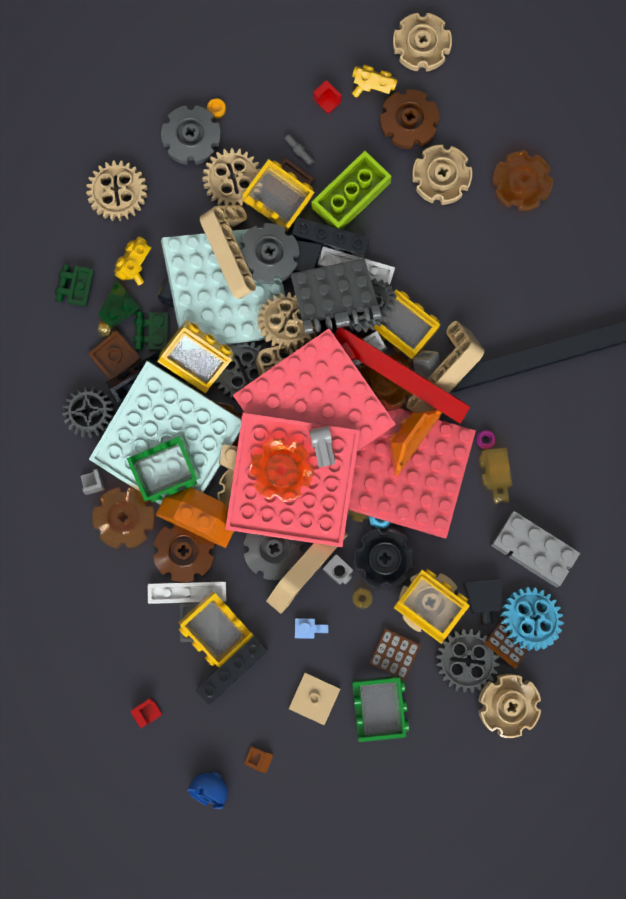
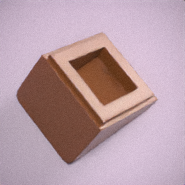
[244,746,273,773]

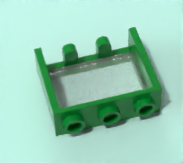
[126,435,201,502]
[352,675,409,742]

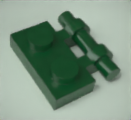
[55,265,94,307]
[133,312,169,351]

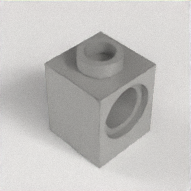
[323,554,353,585]

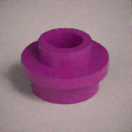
[476,430,495,449]

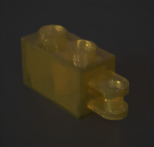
[479,447,512,504]

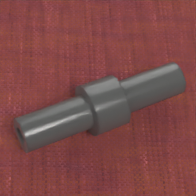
[285,134,314,166]

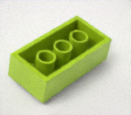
[312,151,392,230]

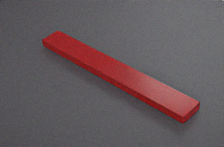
[334,327,471,423]

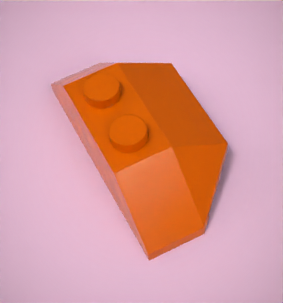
[389,409,442,477]
[156,487,234,548]

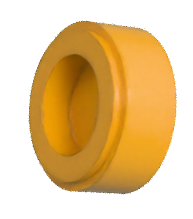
[207,98,226,118]

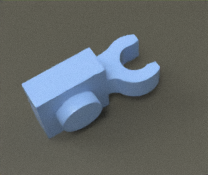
[295,618,329,639]

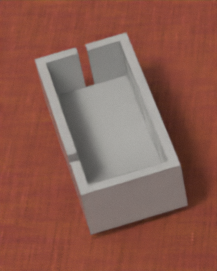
[491,511,580,587]

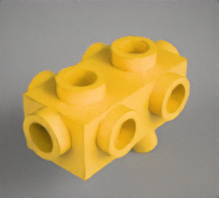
[352,65,397,98]
[114,237,151,286]

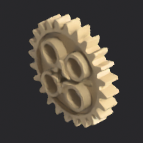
[203,148,263,207]
[86,161,148,221]
[257,292,320,350]

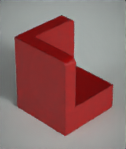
[313,80,342,114]
[130,698,162,728]

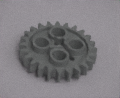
[345,278,397,333]
[212,342,270,400]
[436,629,500,693]

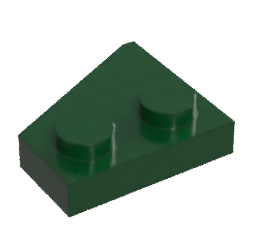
[98,281,140,328]

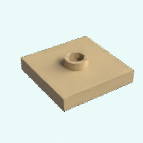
[289,673,340,725]

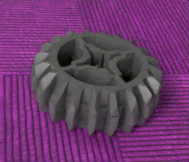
[62,386,115,438]

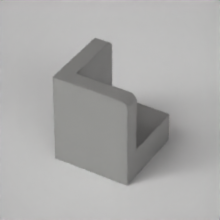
[412,350,440,379]
[81,469,105,495]

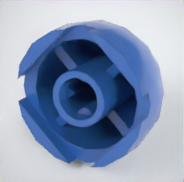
[187,772,228,809]

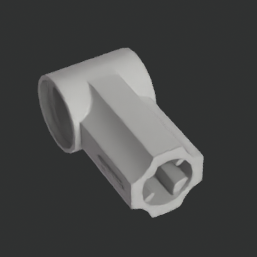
[309,425,335,467]

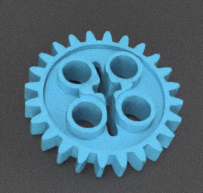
[500,587,564,651]

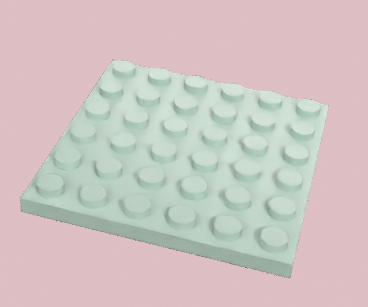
[161,228,293,350]
[89,361,242,505]

